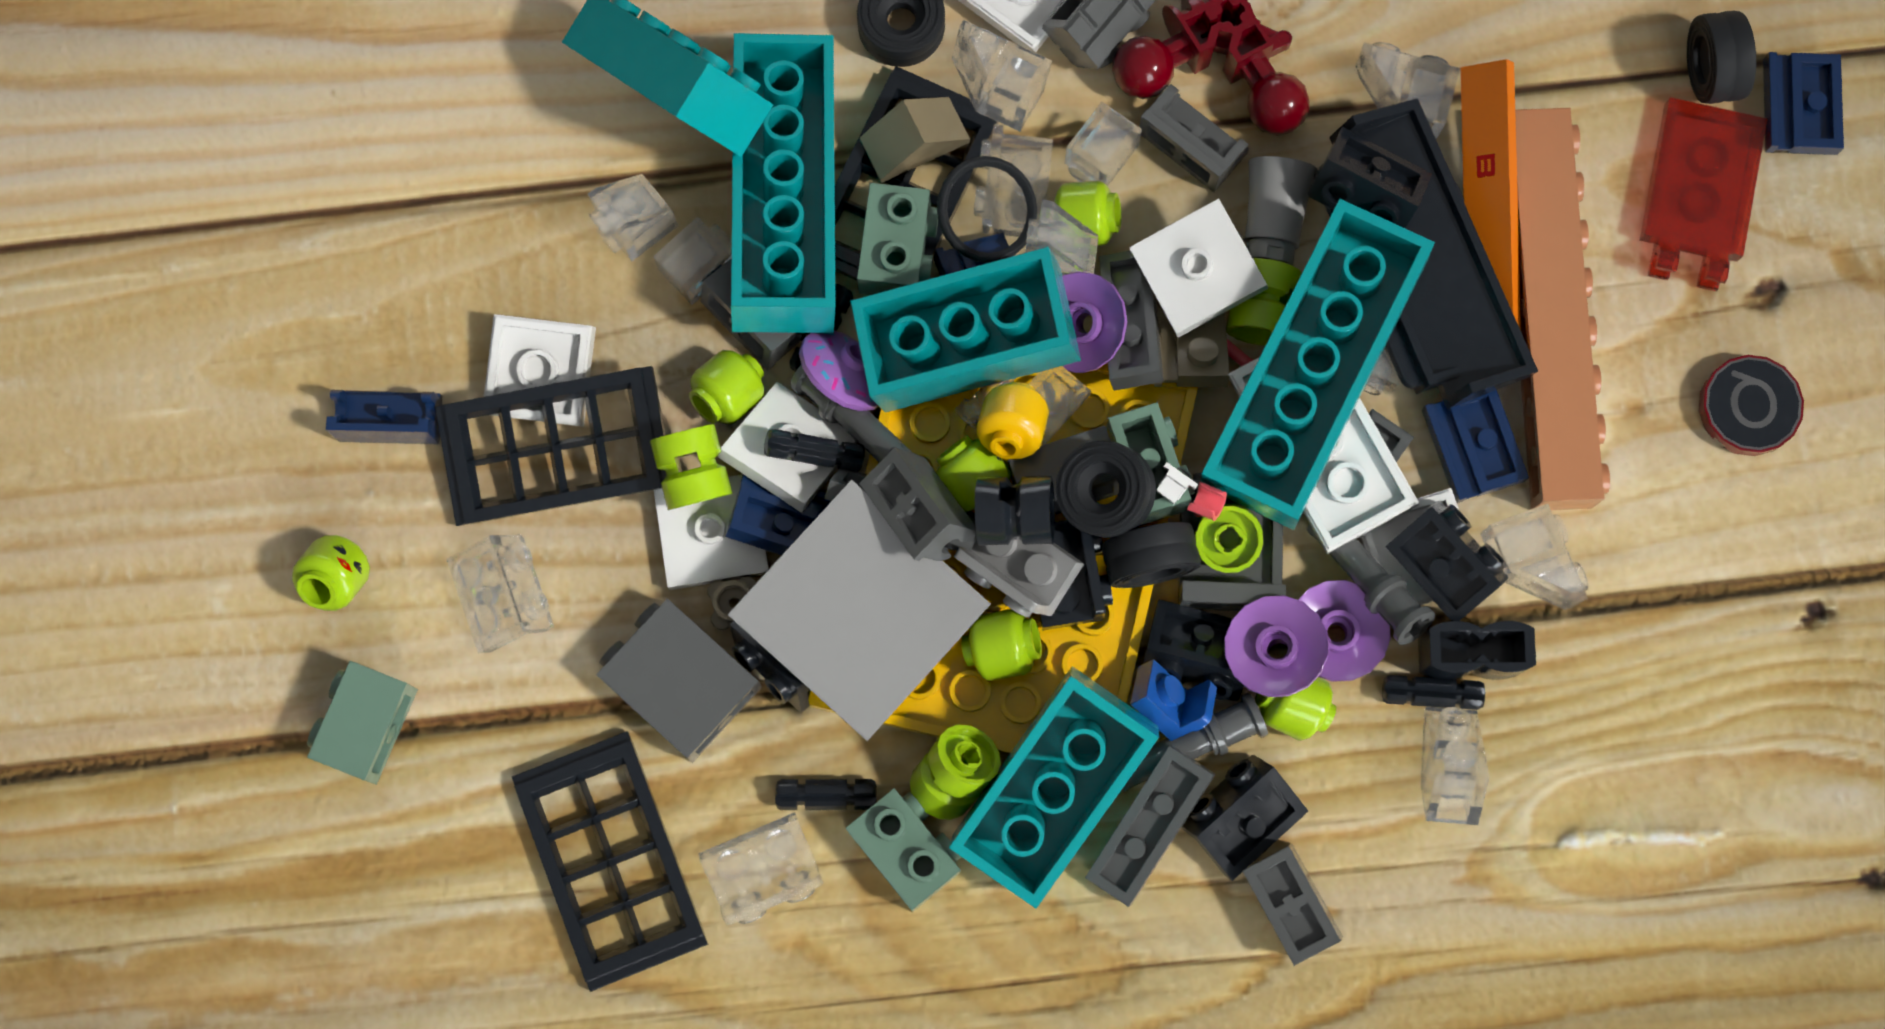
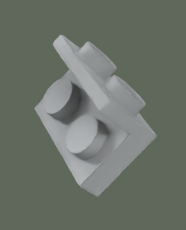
[954,537,1084,618]

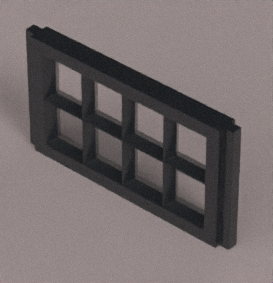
[835,66,1002,280]
[435,366,667,526]
[512,731,709,992]

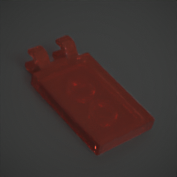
[1639,97,1768,292]

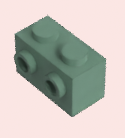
[857,183,938,295]
[1106,402,1195,526]
[307,661,418,785]
[845,788,961,912]

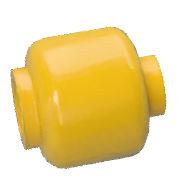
[976,382,1049,459]

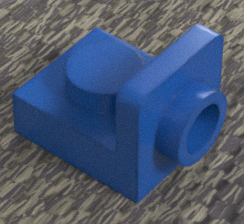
[1130,659,1217,741]

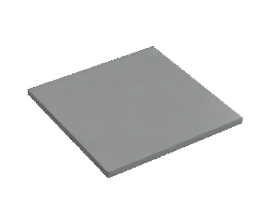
[728,480,991,741]

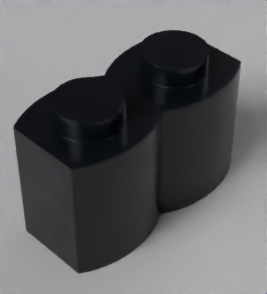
[1418,621,1536,680]

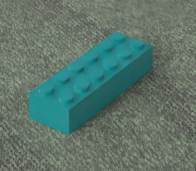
[731,33,835,333]
[1201,199,1435,530]

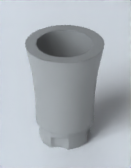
[1244,156,1318,266]

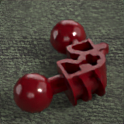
[1112,0,1310,136]

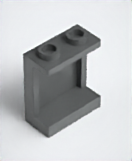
[1178,473,1286,611]
[596,598,762,763]

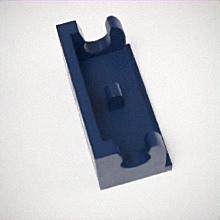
[326,389,442,444]

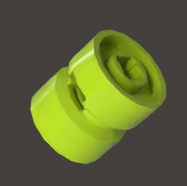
[1226,258,1302,346]
[650,424,733,510]
[1195,502,1263,573]
[910,724,1001,820]

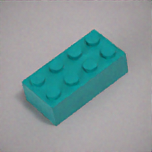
[562,0,773,157]
[851,247,1081,413]
[949,666,1159,909]

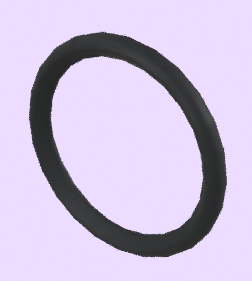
[937,156,1037,263]

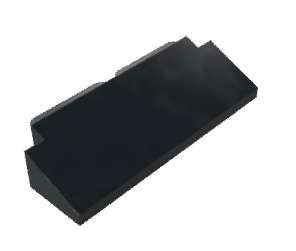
[1314,98,1538,410]

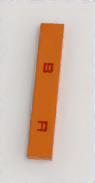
[1460,59,1521,331]

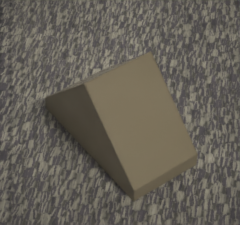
[859,97,970,183]

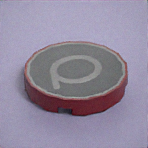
[1698,355,1804,456]

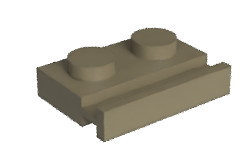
[1154,299,1229,387]

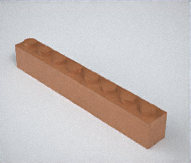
[1515,108,1610,511]

